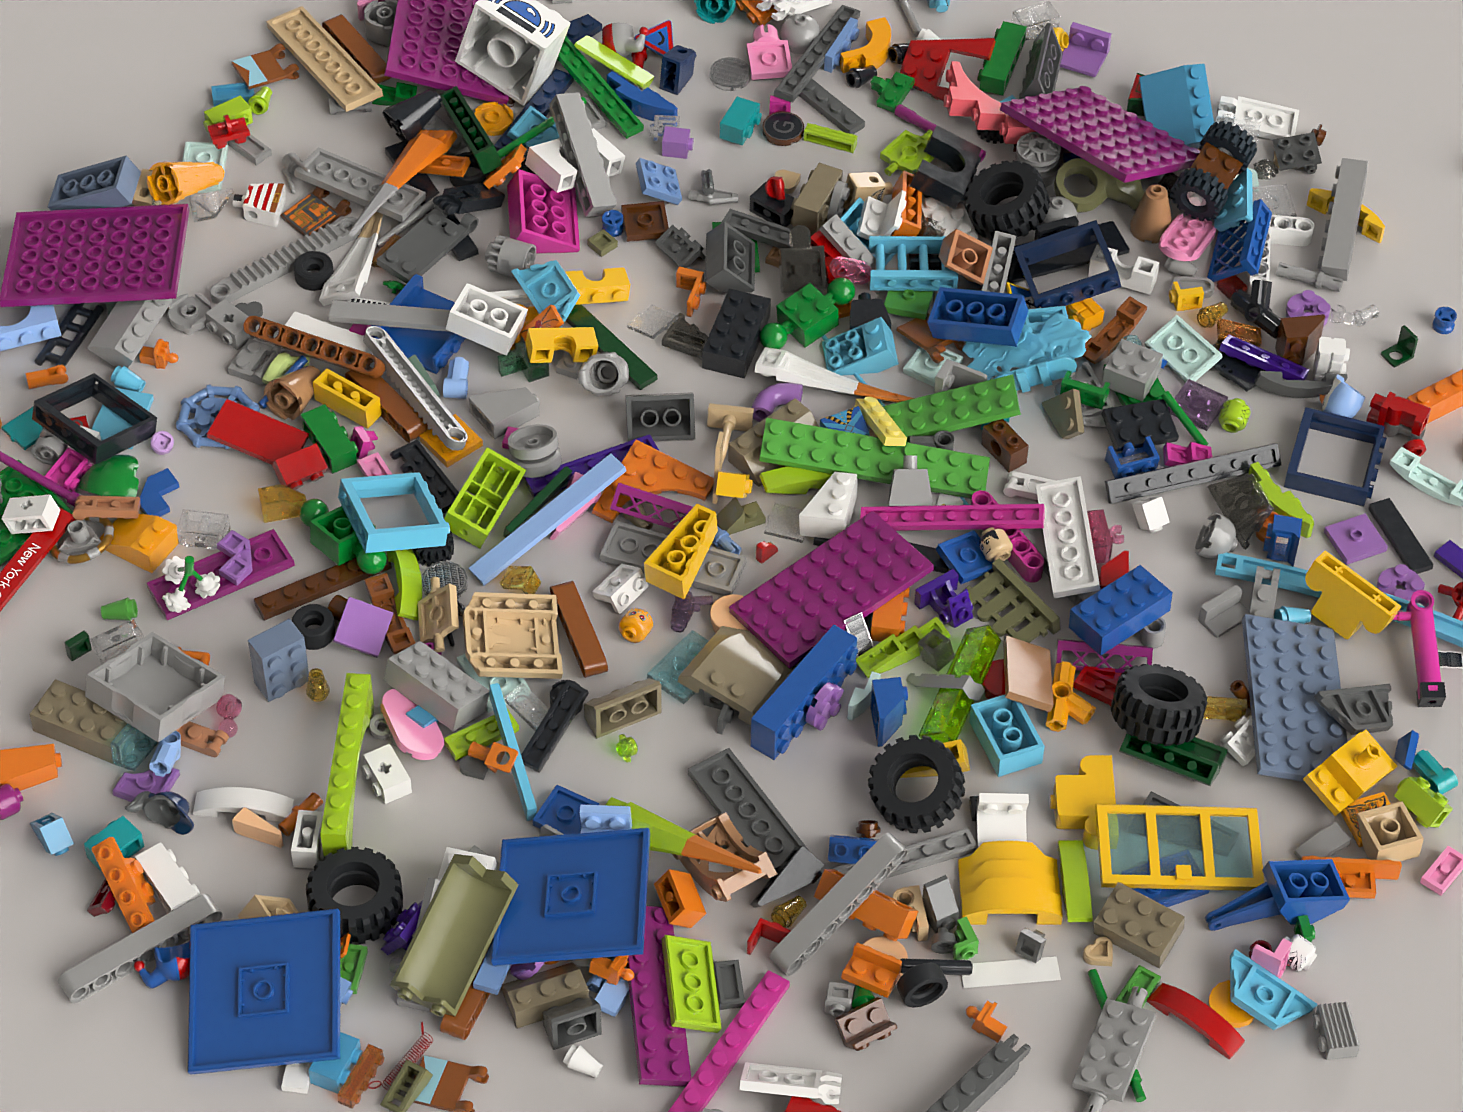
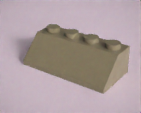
[728,398,819,487]

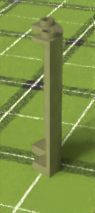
[390,854,519,1017]

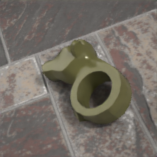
[1054,158,1145,212]

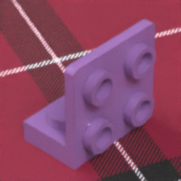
[1060,22,1112,77]

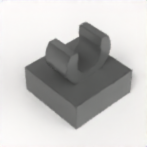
[1015,928,1046,963]

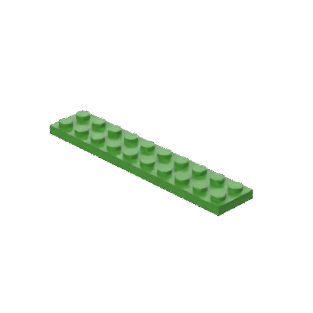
[759,418,990,499]

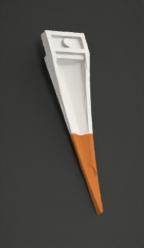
[755,347,914,403]

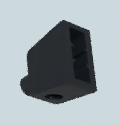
[849,292,892,330]

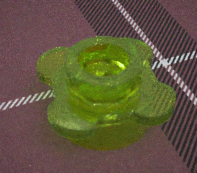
[616,734,638,763]

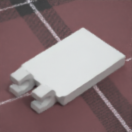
[756,0,833,21]
[1215,96,1299,140]
[740,1062,842,1104]

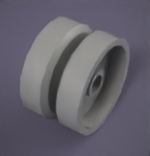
[508,424,562,478]

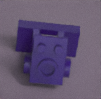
[914,569,973,628]

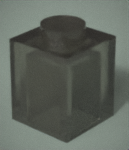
[917,628,955,672]

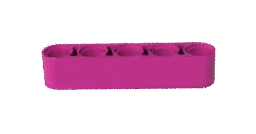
[971,490,1044,583]

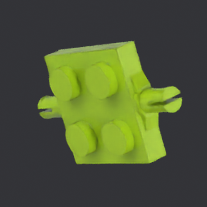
[880,129,935,176]

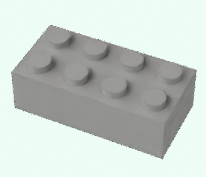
[383,641,489,731]

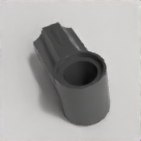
[909,430,954,451]

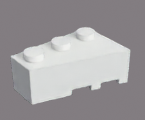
[799,472,858,539]

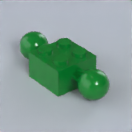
[759,277,855,349]
[300,499,387,574]

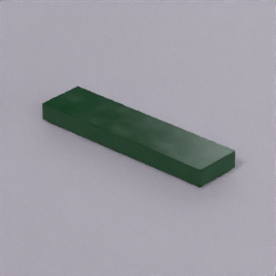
[503,466,573,538]

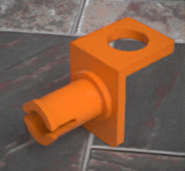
[468,742,518,773]

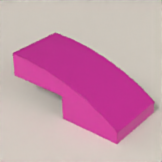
[1163,442,1212,466]

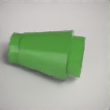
[101,597,138,621]

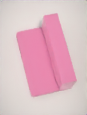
[1251,938,1292,978]

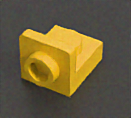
[1169,281,1204,311]

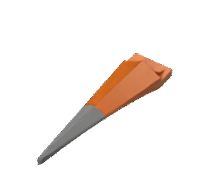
[349,130,458,238]

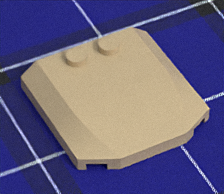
[463,592,563,679]

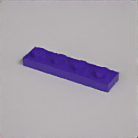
[1219,334,1310,381]

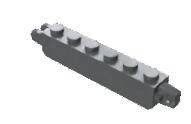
[926,1034,1031,1112]

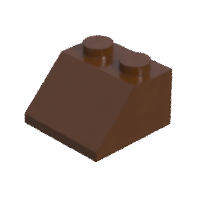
[1275,314,1325,366]

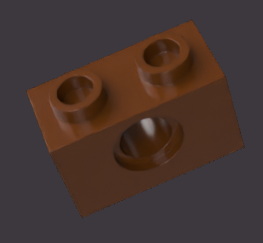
[981,419,1029,472]

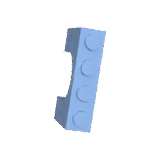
[0,305,61,351]

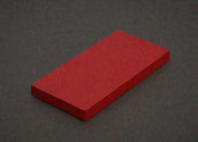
[207,399,309,465]

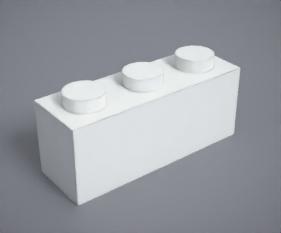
[135,842,201,913]

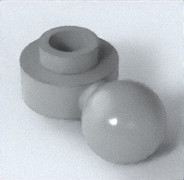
[370,714,398,747]

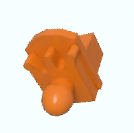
[139,339,179,369]
[589,955,635,985]
[966,1001,1007,1043]

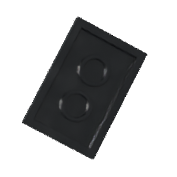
[1101,399,1179,452]

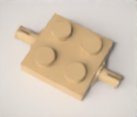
[418,577,459,652]

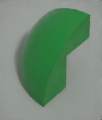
[78,454,139,497]

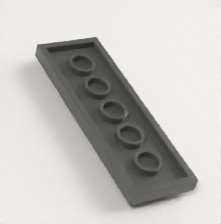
[688,748,809,871]

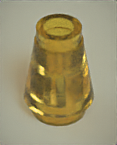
[1197,302,1228,328]
[306,668,330,702]
[771,895,807,928]

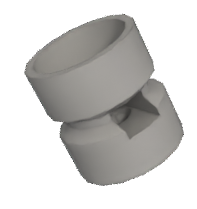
[32,427,68,465]

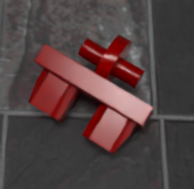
[207,115,250,149]

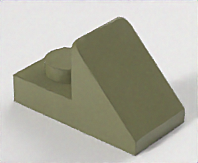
[716,497,766,535]

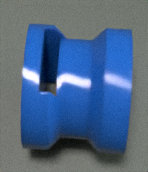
[602,210,623,237]
[1432,307,1457,334]

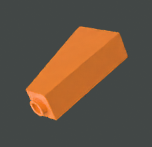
[0,744,62,791]

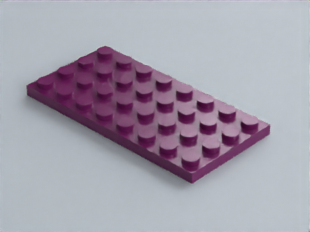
[729,511,934,669]

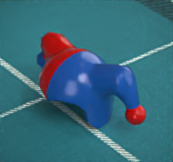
[134,941,190,989]

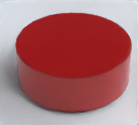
[1403,439,1426,457]

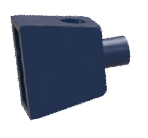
[659,45,697,95]

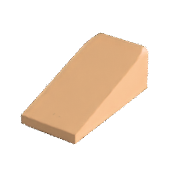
[232,807,284,848]

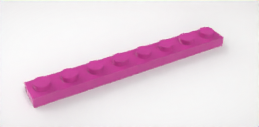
[860,504,1045,531]
[668,970,790,1112]

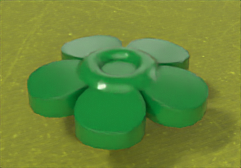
[383,280,406,294]

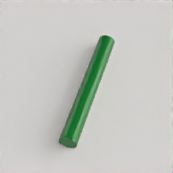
[1161,391,1209,446]

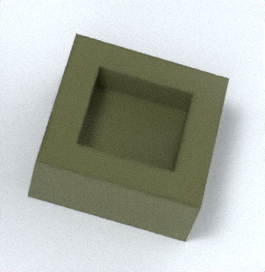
[587,229,618,257]

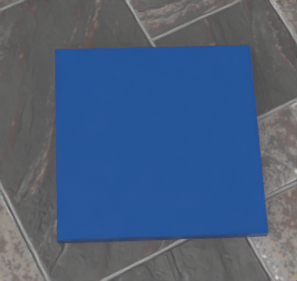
[491,828,650,966]
[188,909,340,1075]

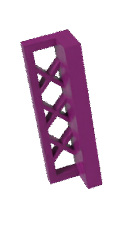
[610,483,693,530]
[1056,639,1153,673]

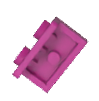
[45,448,93,491]

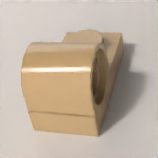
[892,885,929,942]

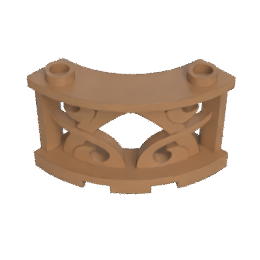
[672,812,777,902]

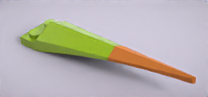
[605,797,762,874]

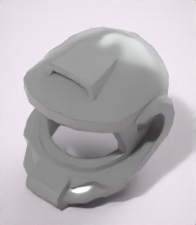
[578,352,629,396]

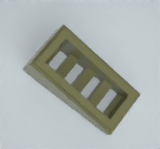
[380,1059,433,1112]

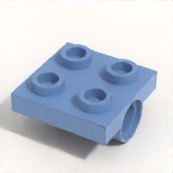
[635,158,682,205]

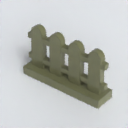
[965,558,1061,643]

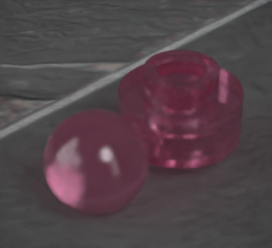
[216,694,242,738]

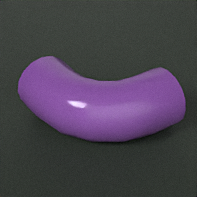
[751,383,803,422]

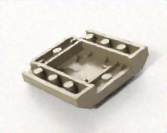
[677,626,797,726]

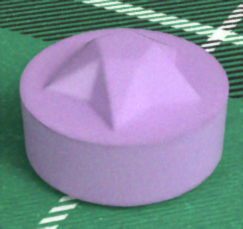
[150,431,174,455]

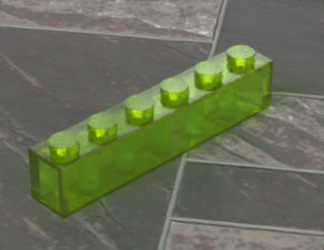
[919,625,1002,743]

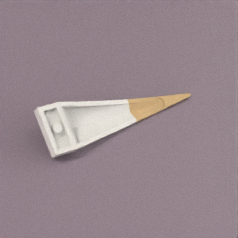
[319,211,383,306]

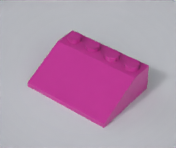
[507,169,580,253]

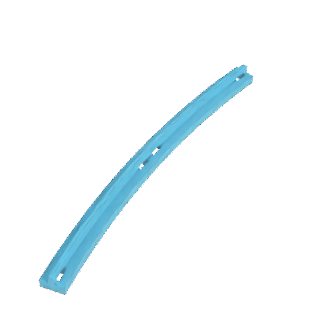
[1215,553,1463,648]

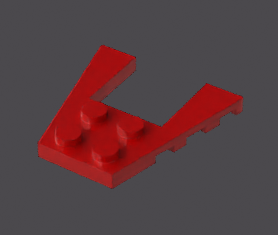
[900,38,996,102]

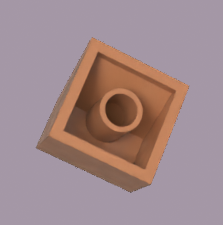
[938,229,993,285]

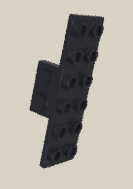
[1007,216,1130,284]

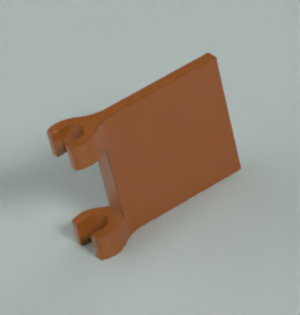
[896,313,965,363]

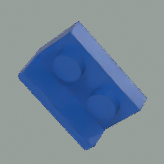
[828,835,879,864]

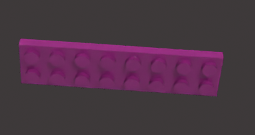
[627,906,691,1087]

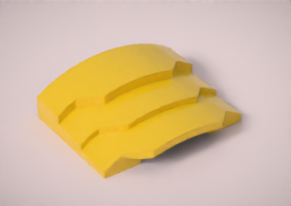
[958,841,1063,925]

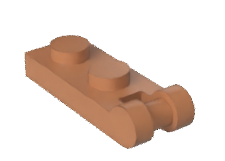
[73,495,141,520]
[176,721,229,758]

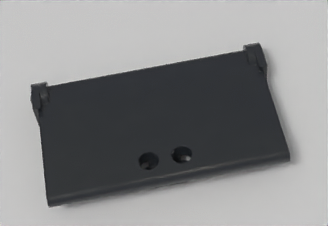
[1212,336,1265,392]

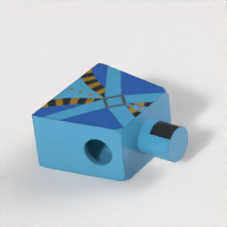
[820,406,869,436]

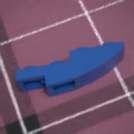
[607,71,678,125]

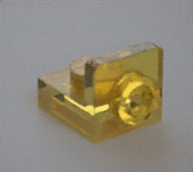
[499,566,541,594]

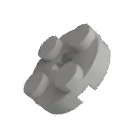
[168,294,211,335]

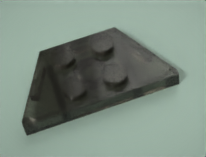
[1207,474,1274,550]

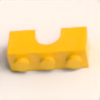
[565,267,631,305]
[525,327,598,363]

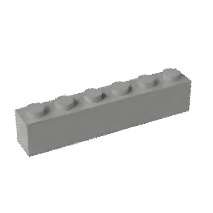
[549,92,616,217]
[1318,158,1368,281]

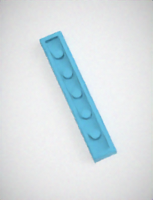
[489,683,537,821]

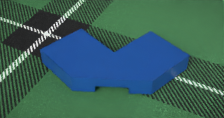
[140,468,180,517]

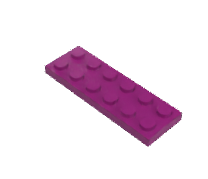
[147,529,295,621]

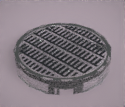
[709,57,751,91]
[422,561,468,599]

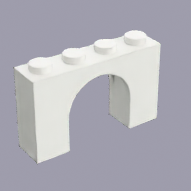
[525,128,625,193]

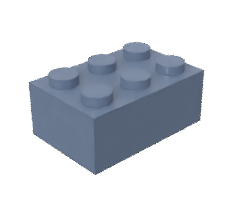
[248,618,310,702]

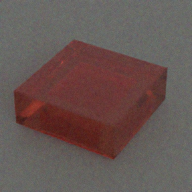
[1216,275,1248,300]

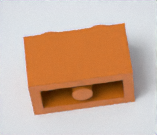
[654,869,707,928]

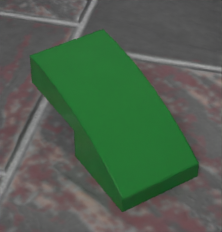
[372,82,417,106]

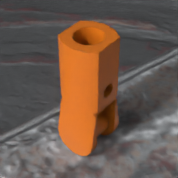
[26,365,68,389]

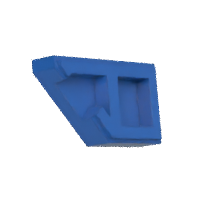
[1394,730,1419,770]

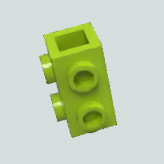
[203,95,253,132]
[1394,777,1453,828]

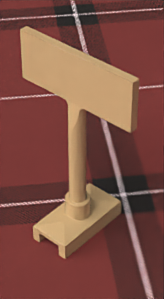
[707,403,754,504]

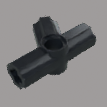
[1230,280,1281,339]

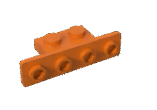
[92,837,156,933]
[1301,855,1402,899]

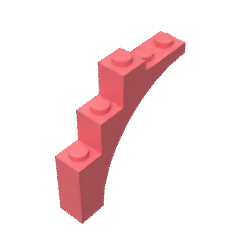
[944,61,1036,144]

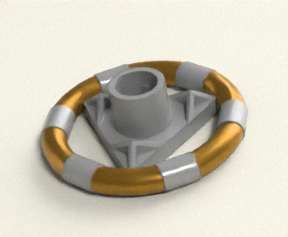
[50,517,114,564]

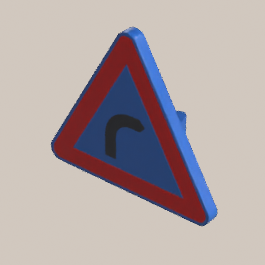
[634,20,674,57]

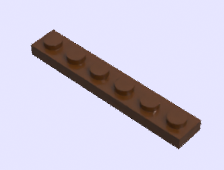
[254,553,392,621]

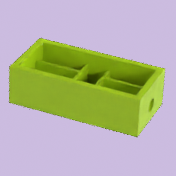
[444,447,526,549]

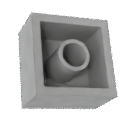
[1102,339,1163,401]

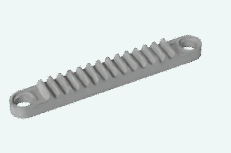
[210,217,361,304]
[363,326,468,450]

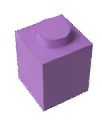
[662,126,694,159]

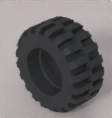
[964,160,1050,240]
[1111,664,1208,746]
[868,735,965,833]
[306,847,403,945]

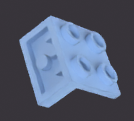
[579,805,632,833]

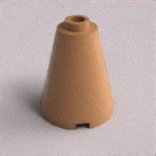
[1130,184,1172,244]
[263,365,321,420]

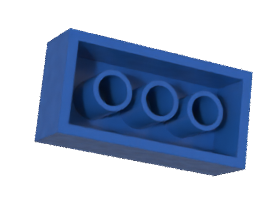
[927,287,1028,347]
[1069,565,1173,656]

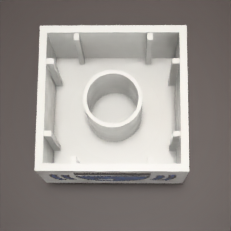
[455,0,570,106]

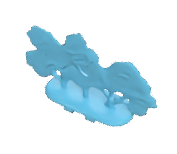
[962,313,1091,393]

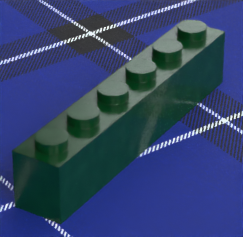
[440,86,503,174]

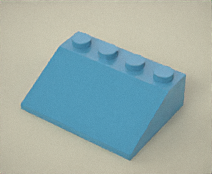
[1139,64,1214,151]

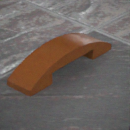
[1082,296,1147,364]
[364,573,415,654]

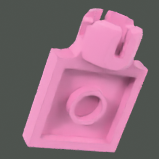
[747,24,792,80]

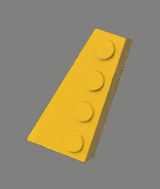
[644,504,718,599]

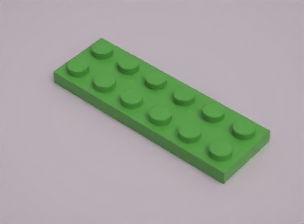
[882,374,1021,442]

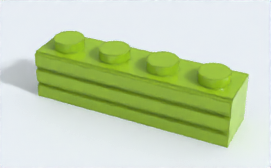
[803,123,858,153]

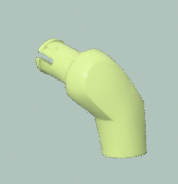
[262,352,310,384]

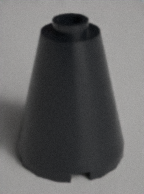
[382,90,442,144]

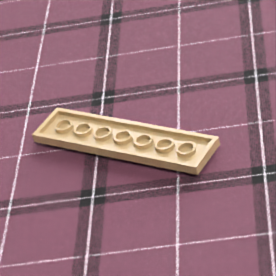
[266,6,383,112]

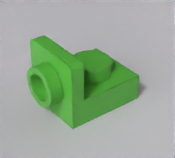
[953,917,979,960]

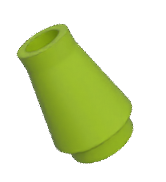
[248,86,272,115]

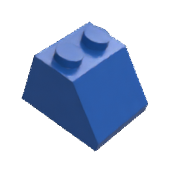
[870,677,908,747]

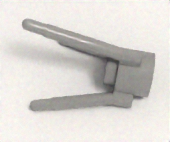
[282,153,310,194]

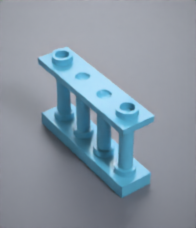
[868,236,958,291]

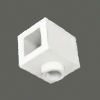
[1132,496,1170,533]

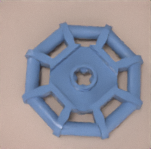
[176,384,260,450]

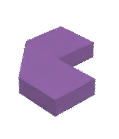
[217,530,253,586]

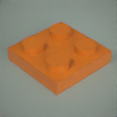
[484,144,527,189]

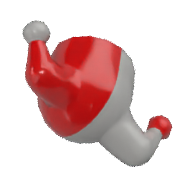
[602,22,648,57]

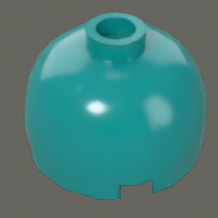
[694,0,736,24]

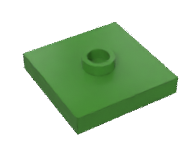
[884,289,934,320]

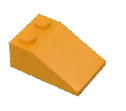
[100,514,180,573]

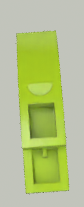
[1248,462,1314,538]

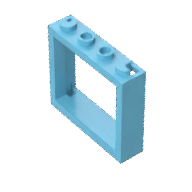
[338,472,450,553]

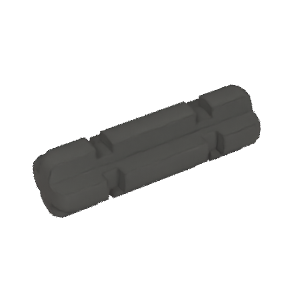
[701,169,715,196]

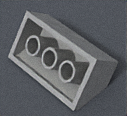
[87,299,173,368]

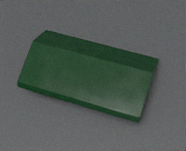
[1119,734,1228,786]

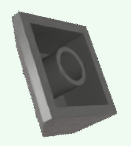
[542,996,602,1050]

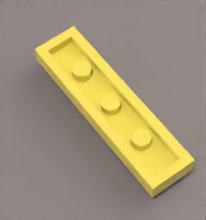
[854,397,907,446]

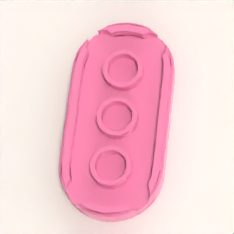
[1158,214,1216,261]
[380,689,444,760]

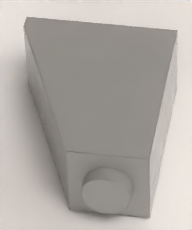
[469,387,540,439]

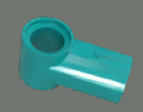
[1412,749,1458,795]

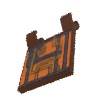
[280,186,352,236]

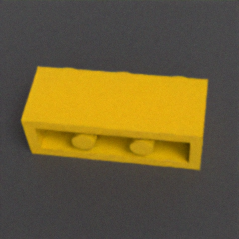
[313,368,382,429]

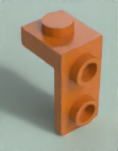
[676,266,707,317]

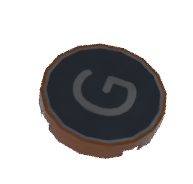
[763,111,804,146]

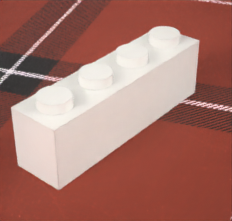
[285,311,373,364]

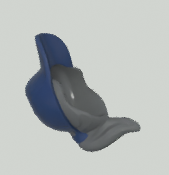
[125,791,194,835]

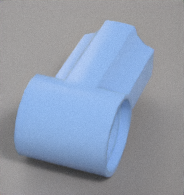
[443,357,469,399]
[149,731,181,777]

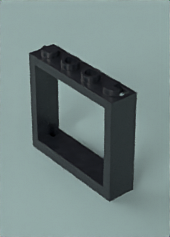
[32,373,157,465]

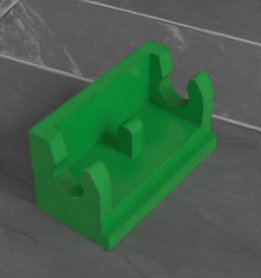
[1060,370,1110,410]

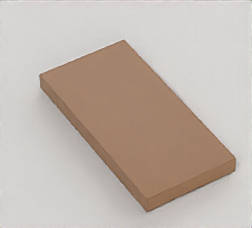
[1003,636,1053,712]

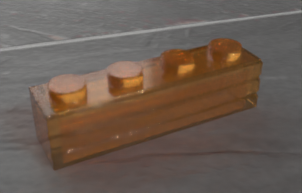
[337,1044,385,1109]

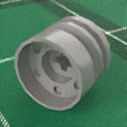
[1015,132,1061,187]

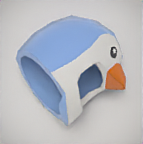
[1319,374,1365,418]

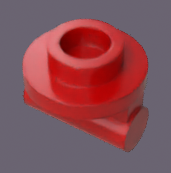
[765,176,785,200]

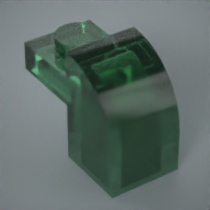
[497,342,549,382]

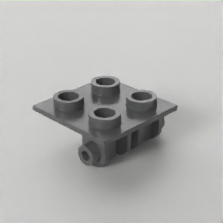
[1272,132,1322,174]

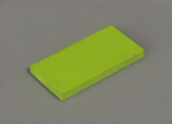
[661,935,722,1033]

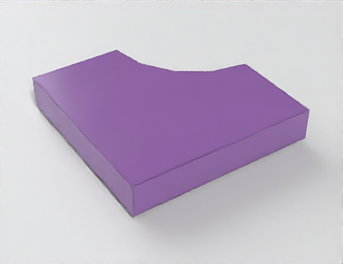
[113,768,180,802]

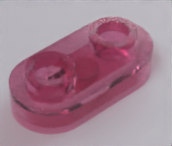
[829,257,872,284]

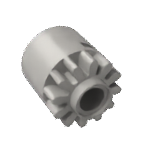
[485,235,536,278]

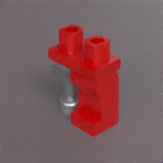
[1366,392,1431,440]

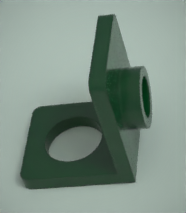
[1381,325,1418,368]

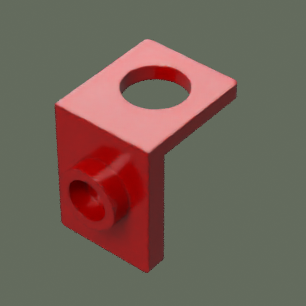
[747,918,791,955]

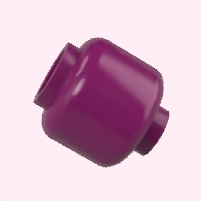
[0,784,23,820]

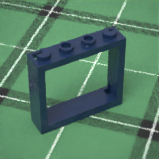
[1014,220,1121,309]
[1284,407,1387,507]

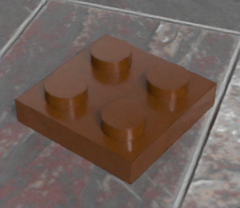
[621,201,669,242]

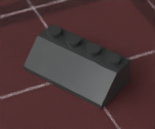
[1019,23,1063,99]

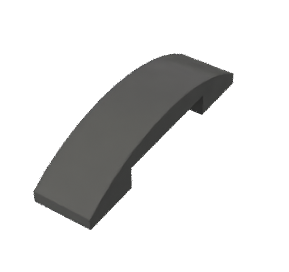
[1255,371,1348,398]

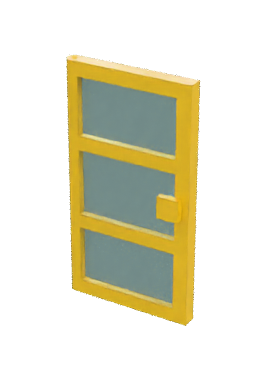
[1095,804,1264,891]

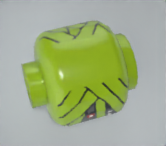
[1218,398,1251,433]

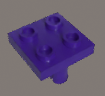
[381,900,423,955]

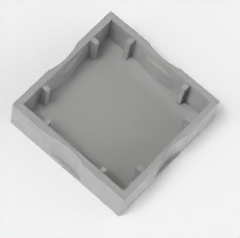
[85,632,225,742]

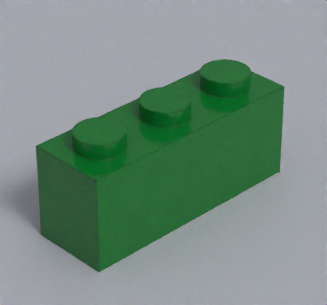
[301,404,358,474]

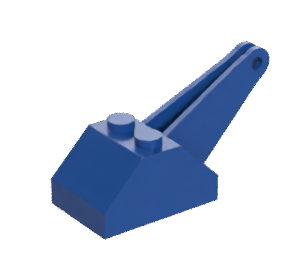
[1205,859,1350,931]

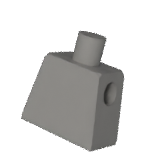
[888,455,933,506]

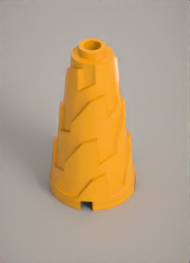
[147,161,224,205]

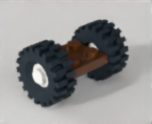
[1170,121,1257,221]

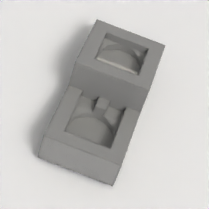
[1294,822,1352,860]

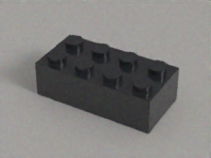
[702,289,771,379]

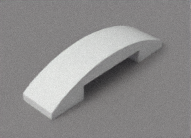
[193,787,294,822]

